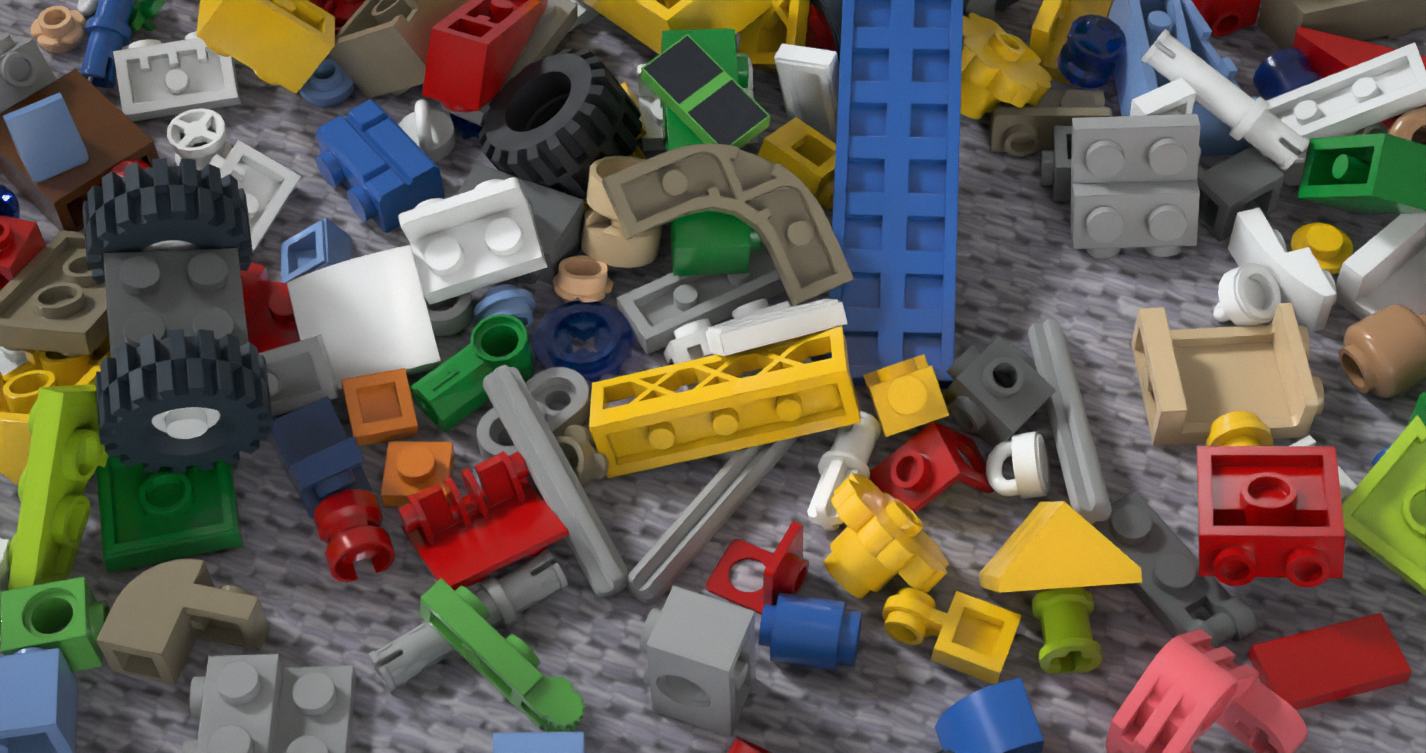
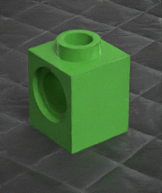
[1,577,110,672]

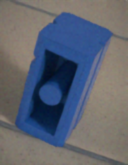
[315,99,445,233]

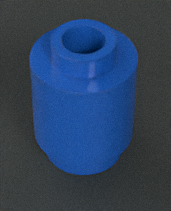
[758,592,862,671]

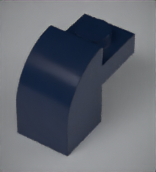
[269,396,372,519]

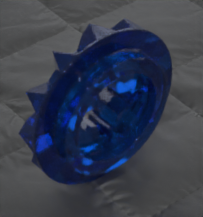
[533,300,633,383]

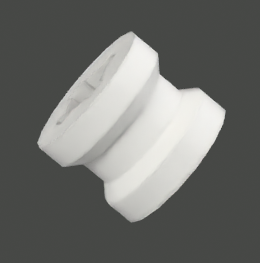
[167,108,232,171]

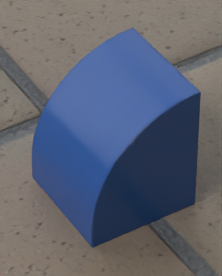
[935,678,1044,753]

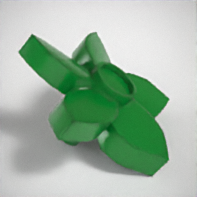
[128,0,165,34]

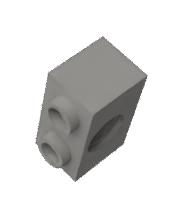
[640,585,756,737]

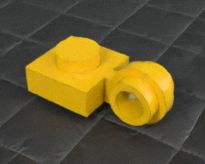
[882,587,1022,684]

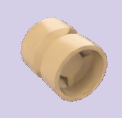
[581,156,662,268]

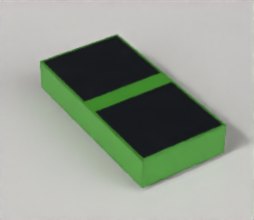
[641,34,770,148]

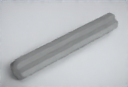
[1028,318,1112,525]
[483,365,629,597]
[626,436,800,605]

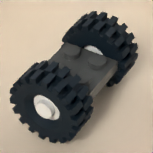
[83,158,273,473]

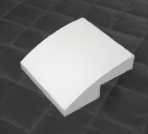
[287,245,441,396]

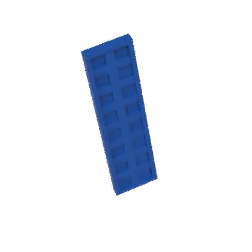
[826,0,963,389]

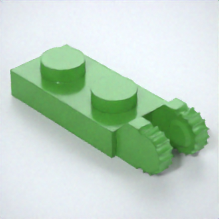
[419,578,586,732]

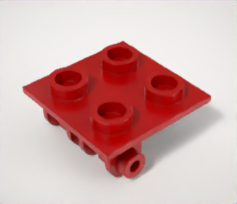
[397,451,570,591]

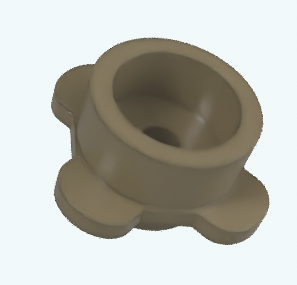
[555,424,609,489]

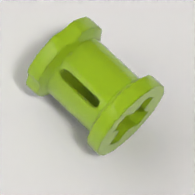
[1032,587,1103,674]

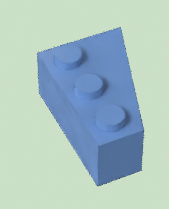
[1104,0,1257,156]

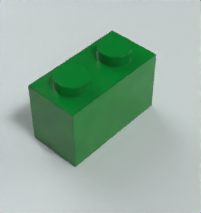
[1297,133,1426,214]

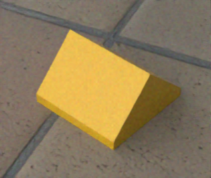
[979,501,1143,593]

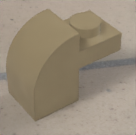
[96,559,270,685]

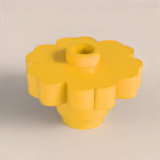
[960,13,1052,119]
[823,472,949,599]

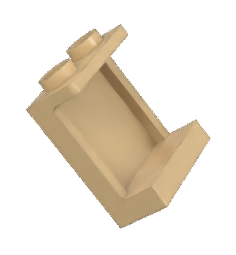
[1131,303,1324,446]

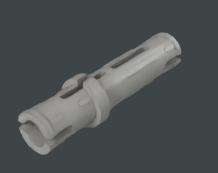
[368,549,568,693]

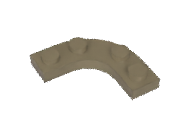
[602,143,854,306]

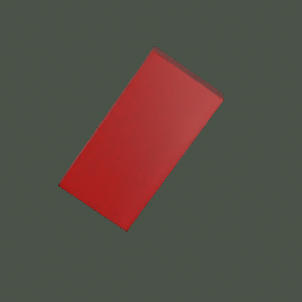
[1248,612,1412,710]

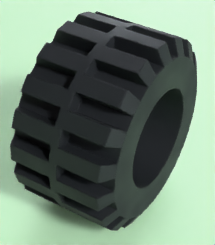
[479,48,642,200]

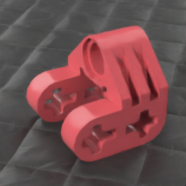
[1106,629,1308,753]

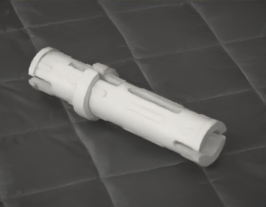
[1141,29,1310,172]

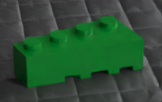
[660,29,761,276]

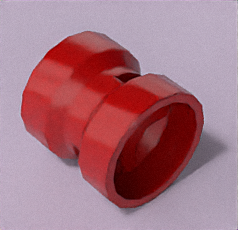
[313,489,396,583]

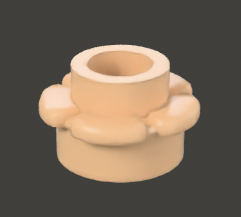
[31,6,86,53]
[553,256,613,309]

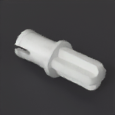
[807,411,881,531]

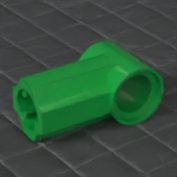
[410,314,535,432]

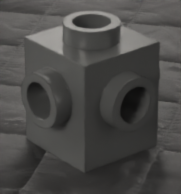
[942,336,1056,447]

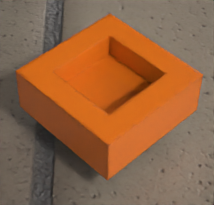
[341,368,418,446]
[381,441,455,506]

